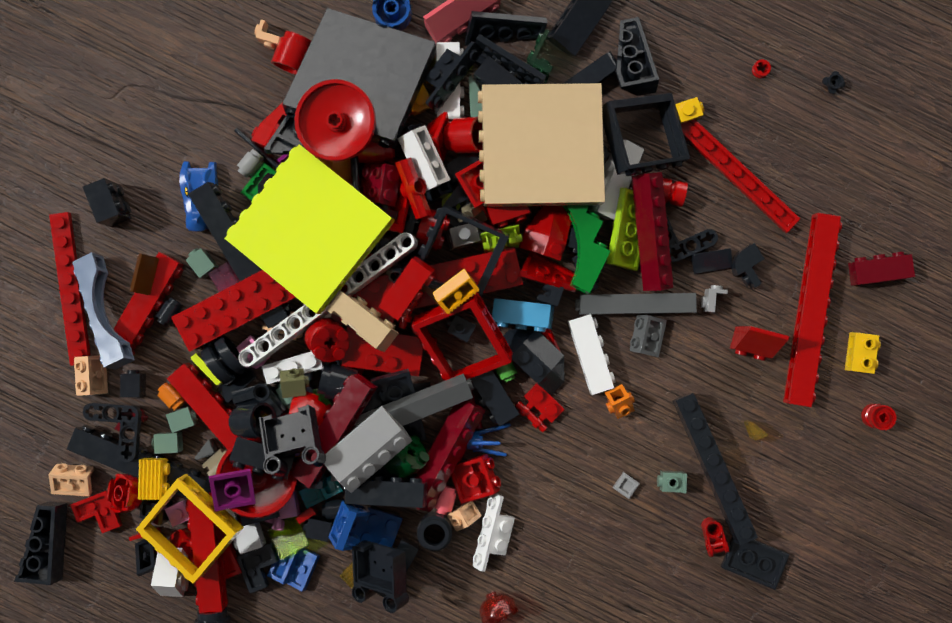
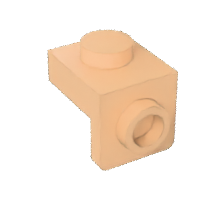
[254,19,280,50]

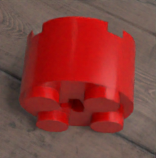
[416,209,450,251]
[305,318,349,362]

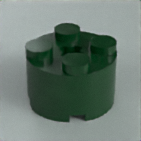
[384,435,429,480]

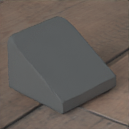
[195,438,218,460]

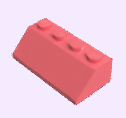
[423,0,501,43]

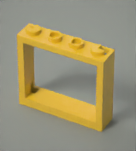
[136,474,244,584]

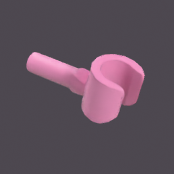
[265,518,285,531]

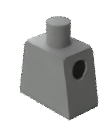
[445,224,482,251]

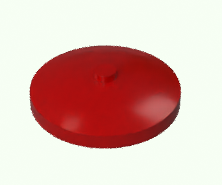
[295,79,376,162]
[216,438,297,518]

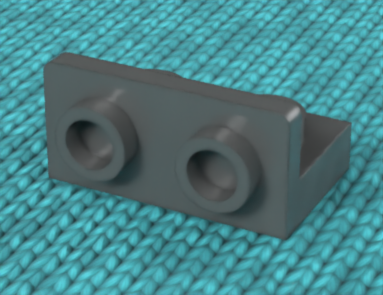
[630,314,667,357]

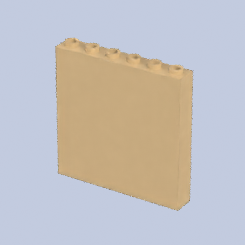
[478,83,605,207]

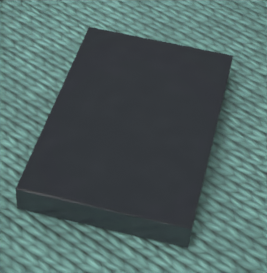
[720,537,790,590]

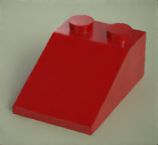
[455,160,484,208]
[730,326,789,361]

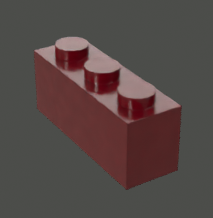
[848,251,915,286]

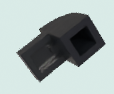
[731,243,765,288]

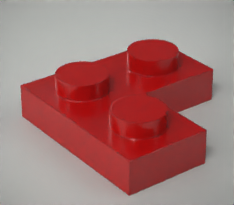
[70,490,122,533]

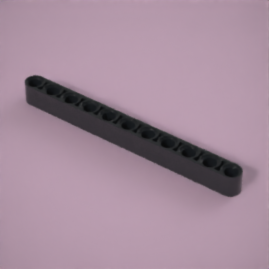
[444,51,617,186]

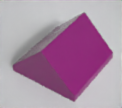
[209,469,256,511]

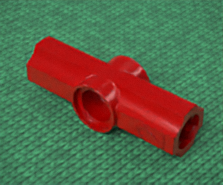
[395,157,431,219]

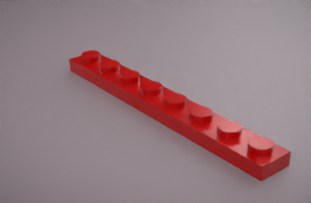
[681,119,801,233]
[49,212,91,366]

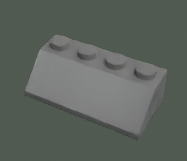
[324,406,412,493]

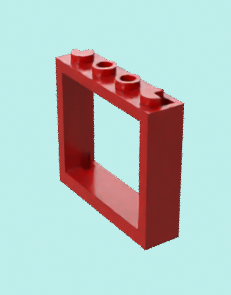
[412,292,513,380]

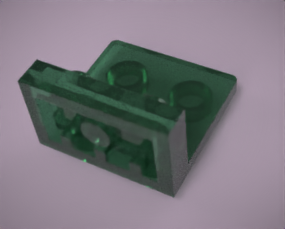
[526,29,553,83]

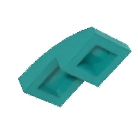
[298,475,343,509]

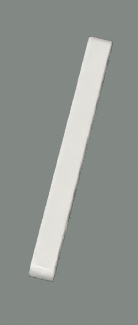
[239,233,418,366]

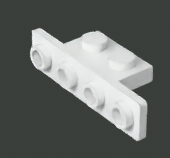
[473,493,515,572]

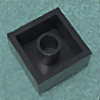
[83,178,132,227]

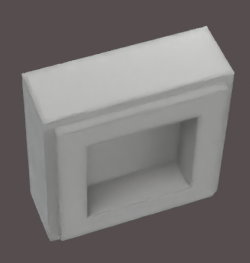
[613,472,640,499]

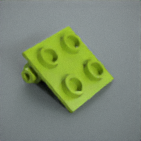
[481,225,522,253]

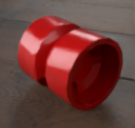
[663,178,688,207]
[861,404,896,430]

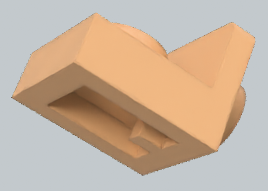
[447,500,482,531]

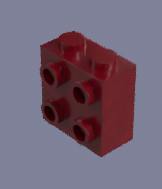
[360,163,401,207]

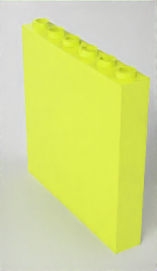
[224,144,395,314]

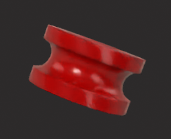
[752,59,771,79]

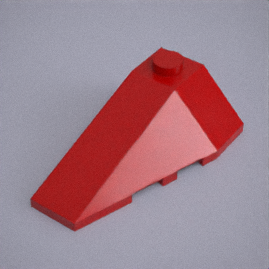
[519,206,571,261]

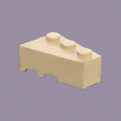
[326,291,399,352]

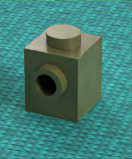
[280,368,310,398]

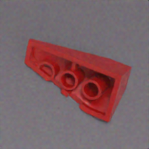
[251,102,287,148]

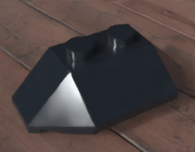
[503,329,564,396]

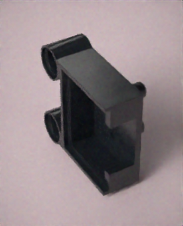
[259,405,326,477]
[352,540,409,613]

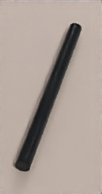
[234,128,279,169]

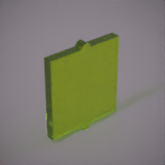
[267,516,310,561]

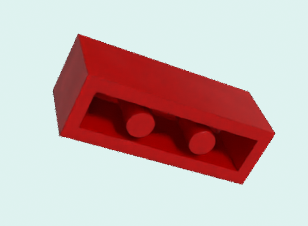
[378,256,435,321]

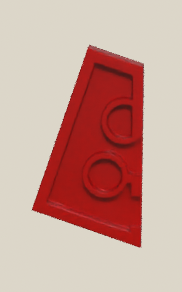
[518,251,576,292]

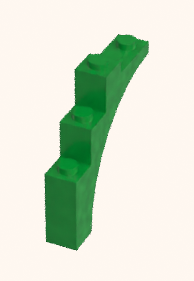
[562,205,610,294]

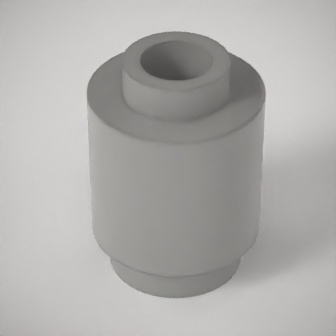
[237,149,265,178]

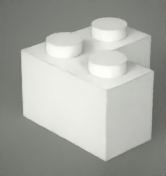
[151,548,189,597]

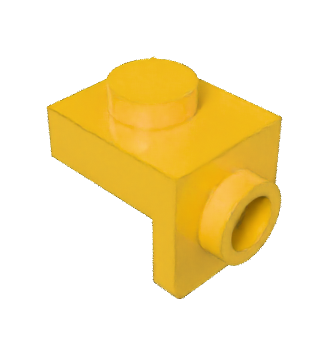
[675,97,704,124]

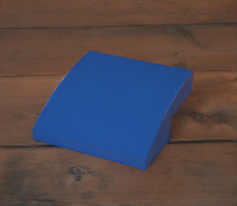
[267,540,320,592]

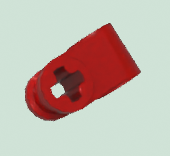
[701,517,729,557]

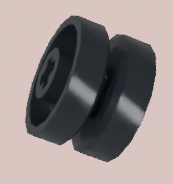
[201,335,250,385]

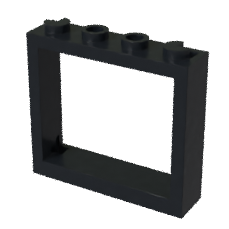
[602,93,690,176]
[418,205,510,297]

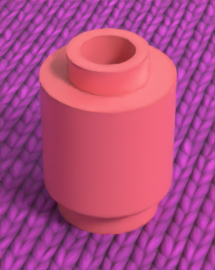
[434,485,456,515]

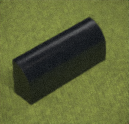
[546,0,613,56]

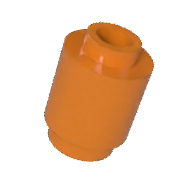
[157,382,186,411]

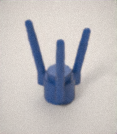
[467,423,511,457]

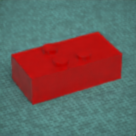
[341,327,423,377]

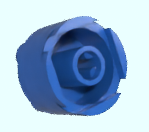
[372,0,412,31]

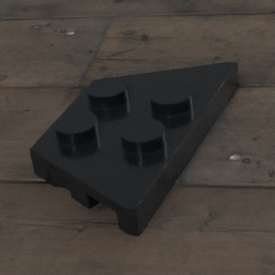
[264,115,308,155]

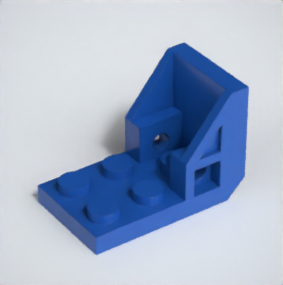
[328,500,403,551]

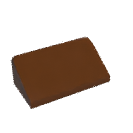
[130,253,159,295]

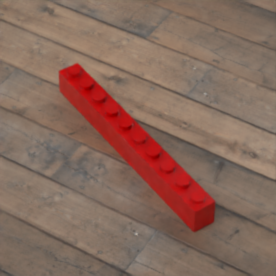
[783,213,842,407]

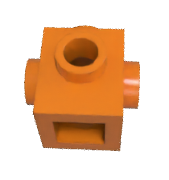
[605,384,635,419]

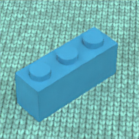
[492,298,554,332]

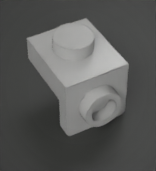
[701,285,728,313]

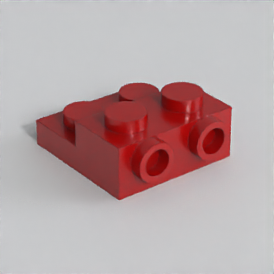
[451,454,501,504]

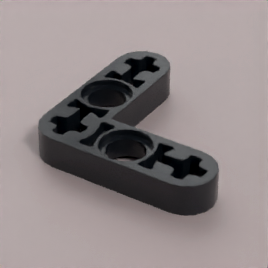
[666,215,718,262]
[82,403,142,462]

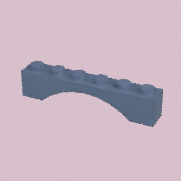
[72,252,135,370]

